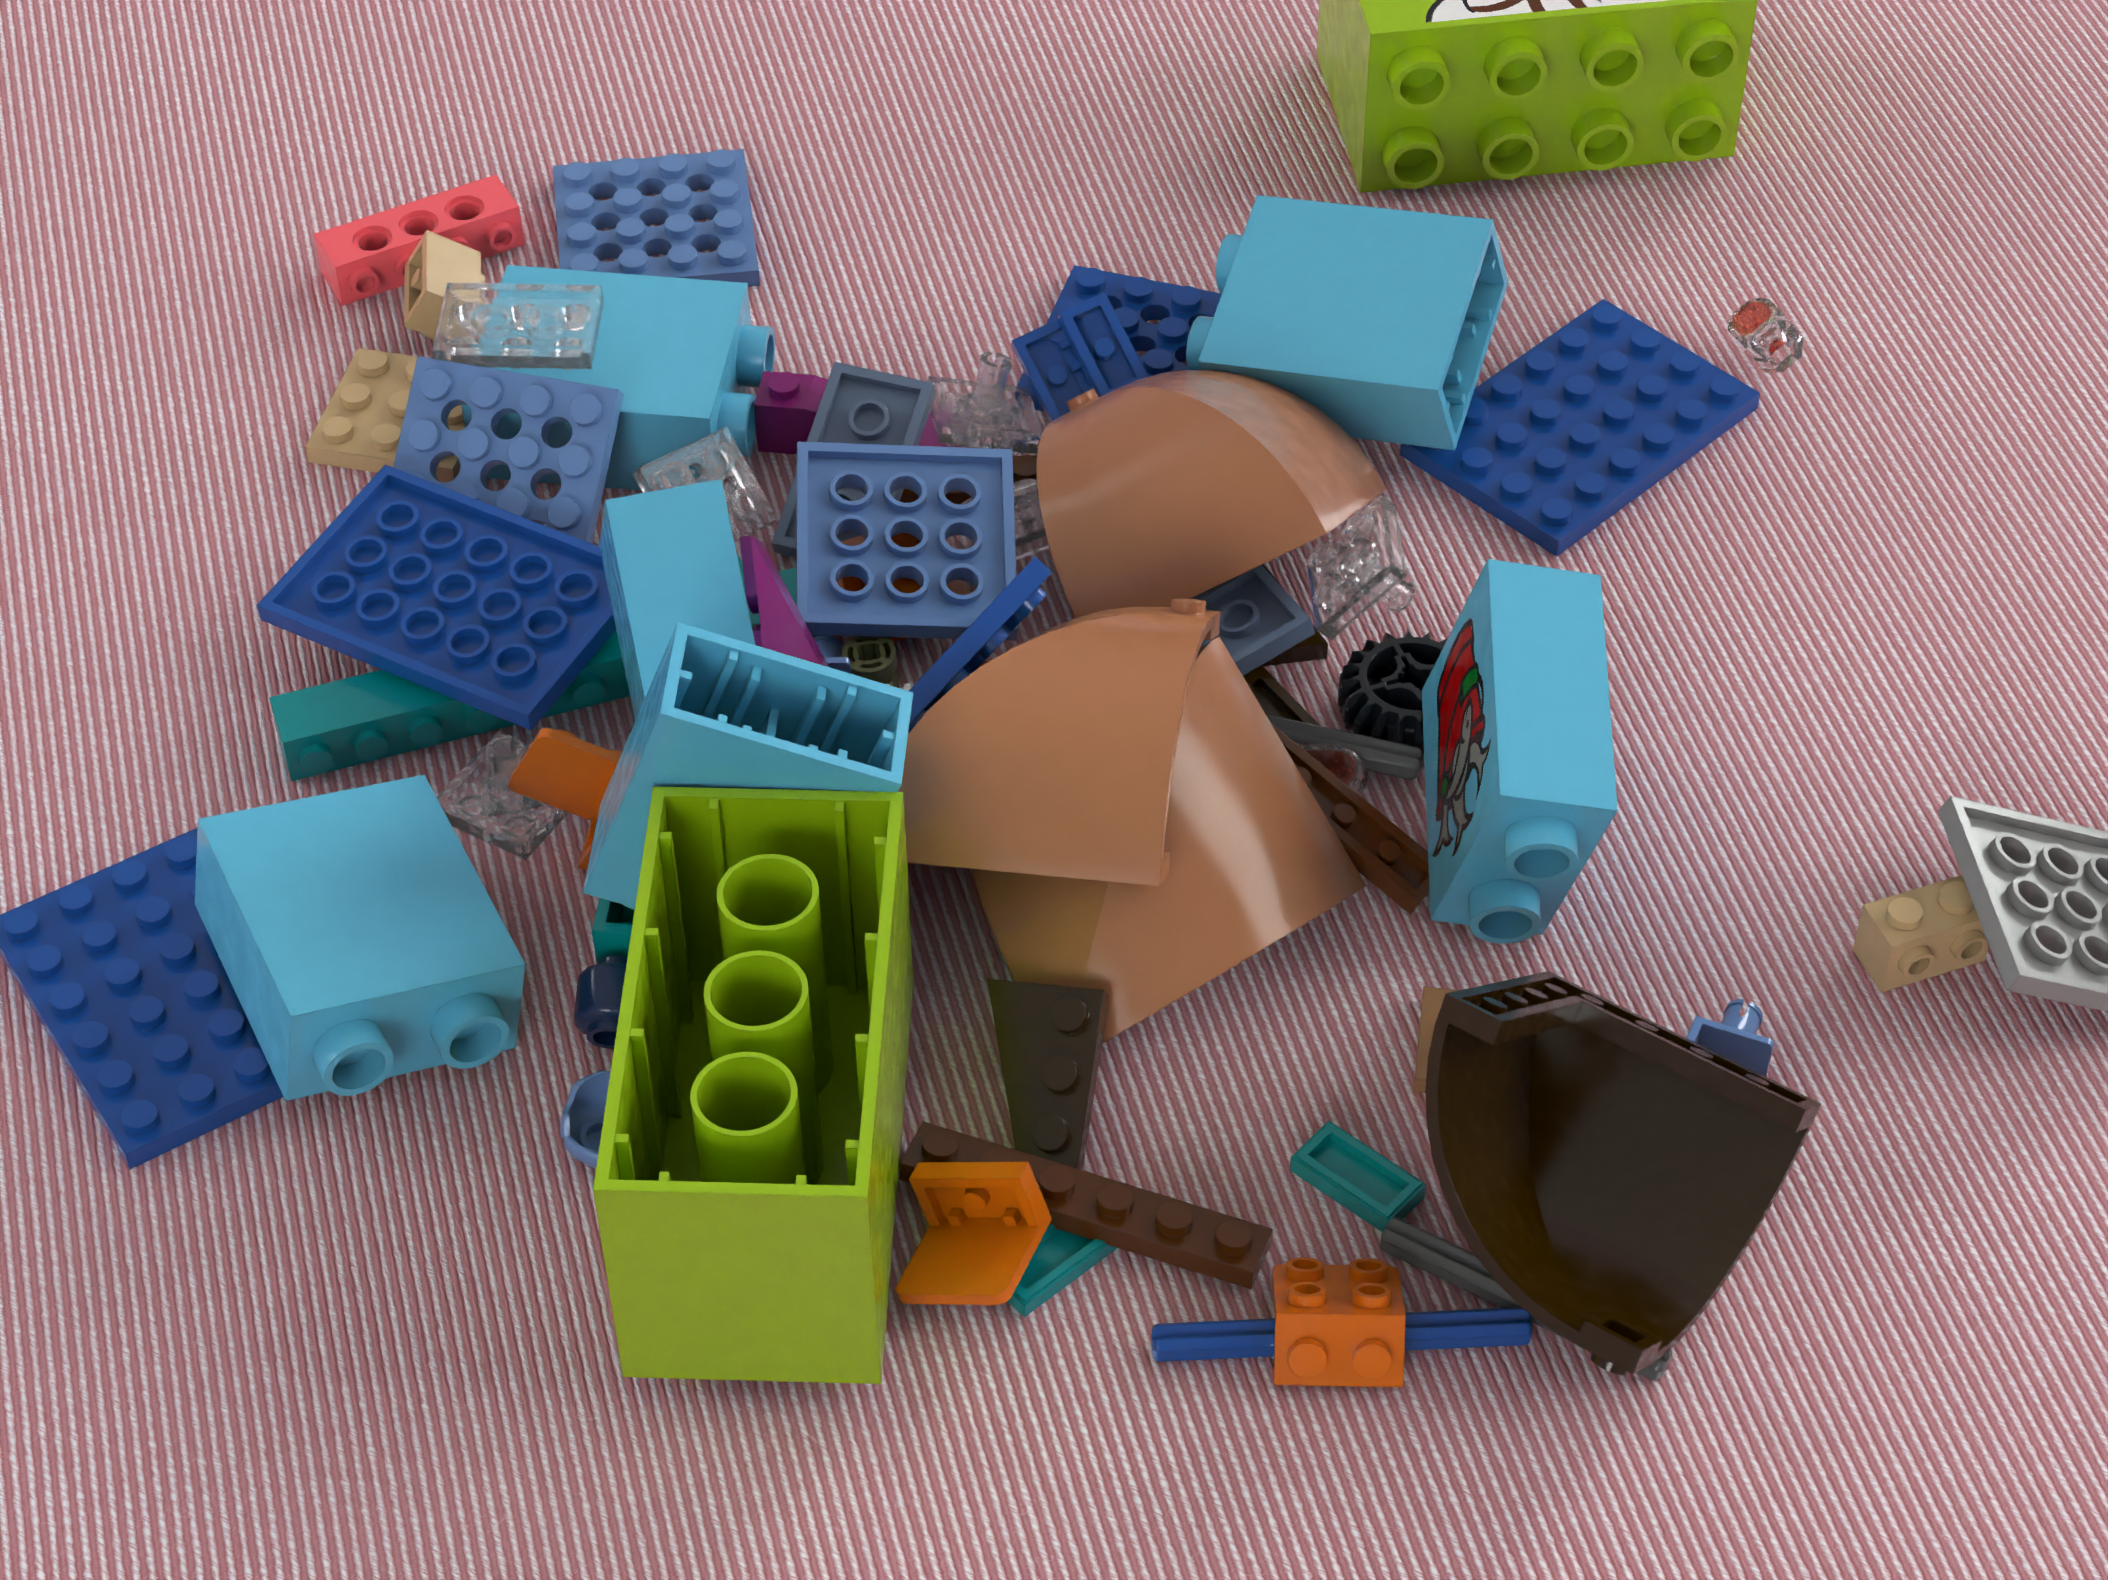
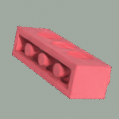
[313,174,524,306]

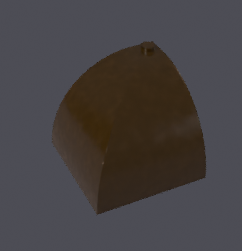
[1425,971,1821,1375]

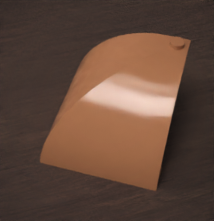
[1036,370,1386,618]
[898,598,1221,886]
[972,636,1366,1043]

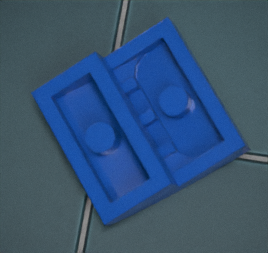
[1011,292,1148,422]

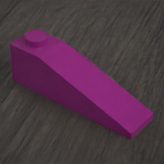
[754,371,969,454]
[740,535,829,667]

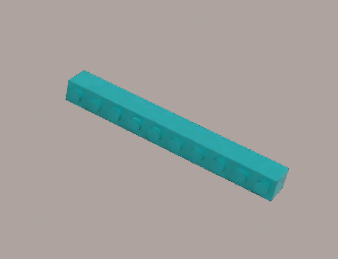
[269,567,820,781]

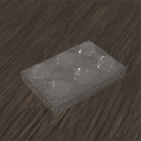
[432,283,604,370]

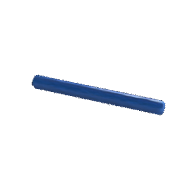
[1151,1307,1532,1362]

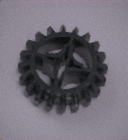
[1337,629,1448,756]

